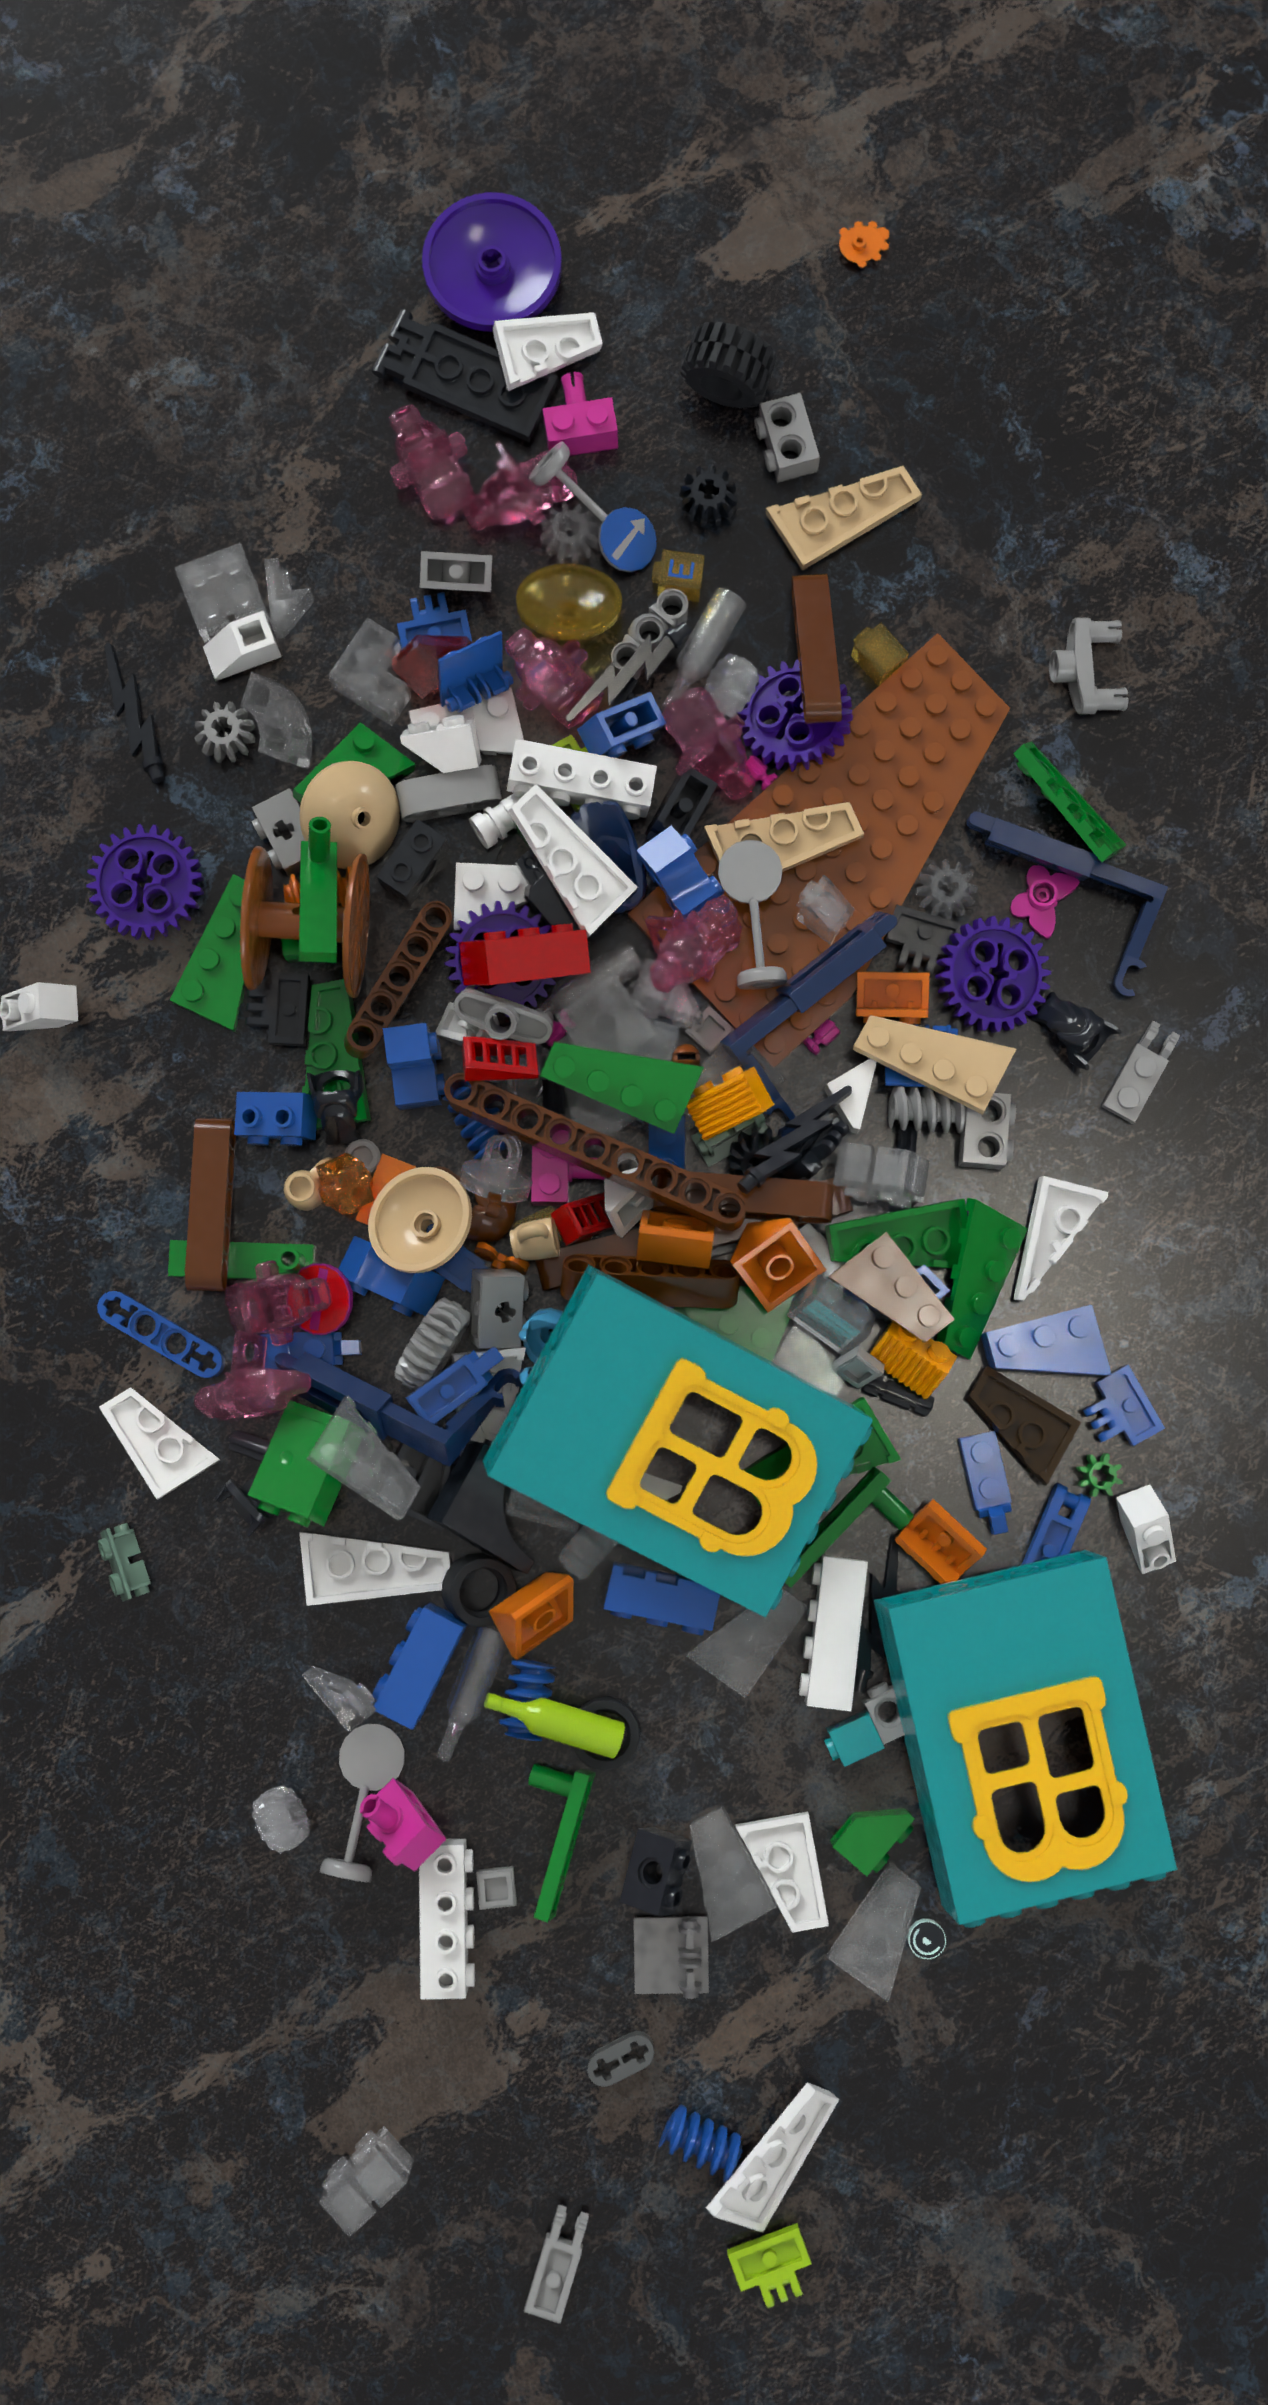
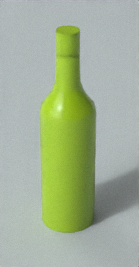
[484,1693,625,1759]

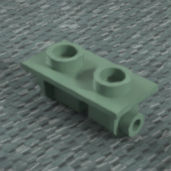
[690,1113,768,1168]
[98,1523,151,1602]

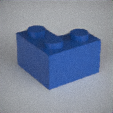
[383,1023,445,1110]

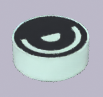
[907,1918,946,1959]

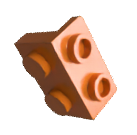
[856,971,930,1024]
[895,1499,987,1584]

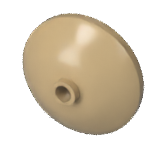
[300,761,400,869]
[368,1167,472,1273]

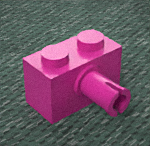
[543,372,618,456]
[531,1130,605,1206]
[360,1778,446,1871]

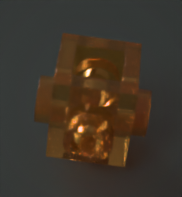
[316,1153,374,1215]

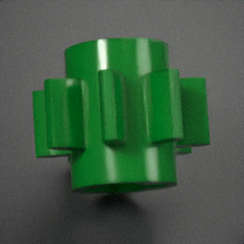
[1076,1453,1123,1497]

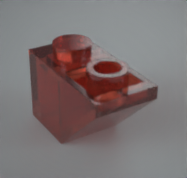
[392,635,472,699]

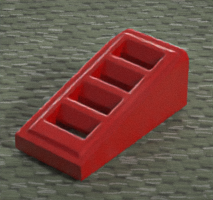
[462,1037,539,1081]
[551,1192,613,1246]

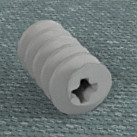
[888,1086,966,1134]

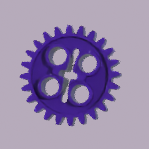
[737,659,853,772]
[86,824,205,940]
[444,901,556,1017]
[935,916,1051,1033]

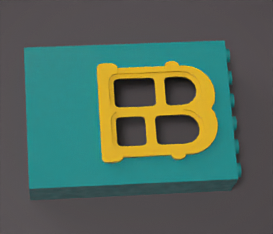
[483,1265,873,1618]
[874,1550,1177,1927]

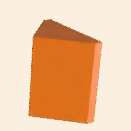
[636,1210,715,1269]
[730,1218,826,1312]
[488,1572,574,1660]

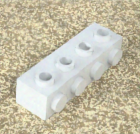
[506,739,657,820]
[799,1555,868,1711]
[419,1839,475,1999]

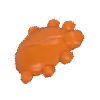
[839,221,889,268]

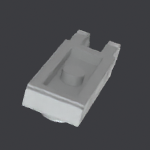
[1101,1021,1180,1124]
[524,2205,589,2323]

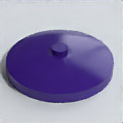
[422,192,562,332]

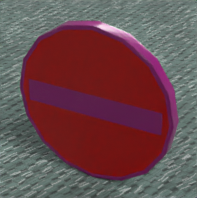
[288,1263,353,1335]

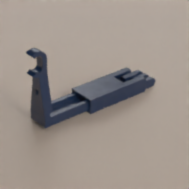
[966,811,1168,997]
[720,912,897,1137]
[275,1352,523,1467]

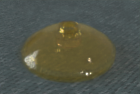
[516,564,622,641]

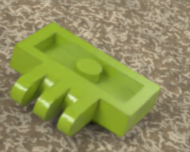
[727,2223,812,2308]

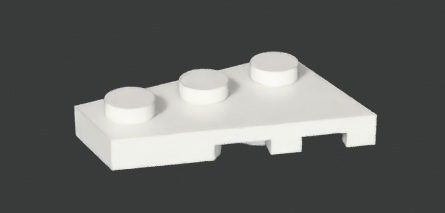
[493,312,603,391]
[409,687,524,755]
[99,1387,220,1500]
[735,1811,829,1933]

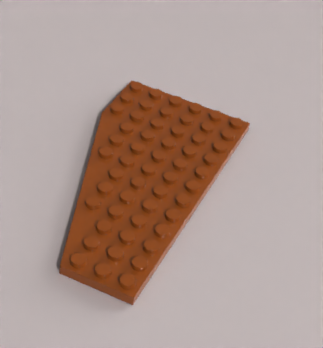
[628,633,1010,1071]

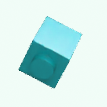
[824,1710,884,1767]

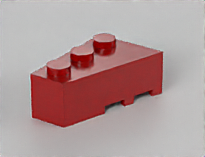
[459,923,591,985]

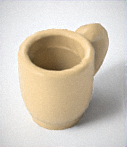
[283,1157,335,1211]
[510,1217,560,1260]

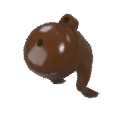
[434,1166,517,1242]

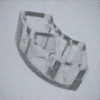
[240,672,312,768]

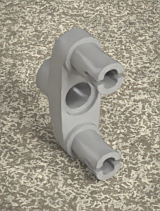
[1049,618,1128,714]
[454,985,554,1044]

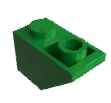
[830,1808,915,1876]

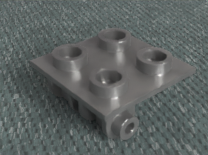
[634,1916,709,1999]

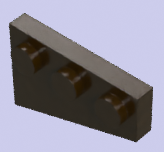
[967,1366,1081,1486]

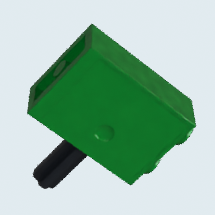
[228,1400,365,1528]

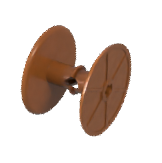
[240,846,370,998]

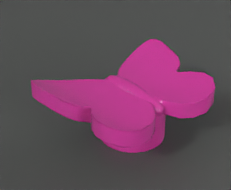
[1010,865,1079,939]

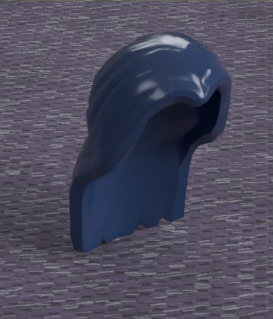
[570,801,647,914]

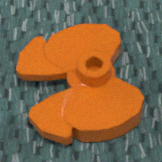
[474,1241,530,1275]

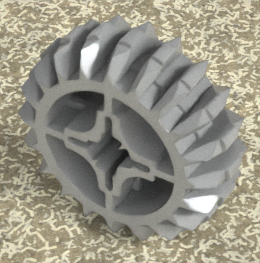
[395,1297,471,1390]

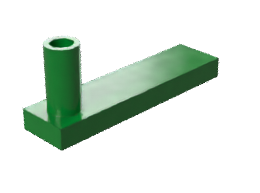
[299,817,337,963]
[168,1240,316,1281]
[785,1467,914,1588]
[528,1763,596,1923]

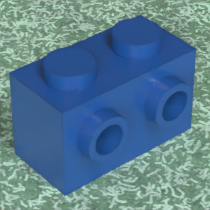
[577,692,667,758]
[234,1092,317,1146]

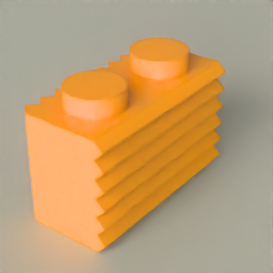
[686,1065,774,1141]
[870,1321,957,1399]

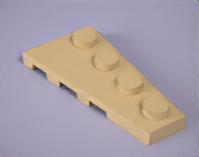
[766,466,922,571]
[704,802,864,872]
[853,1015,1016,1115]

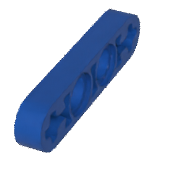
[97,1291,225,1378]

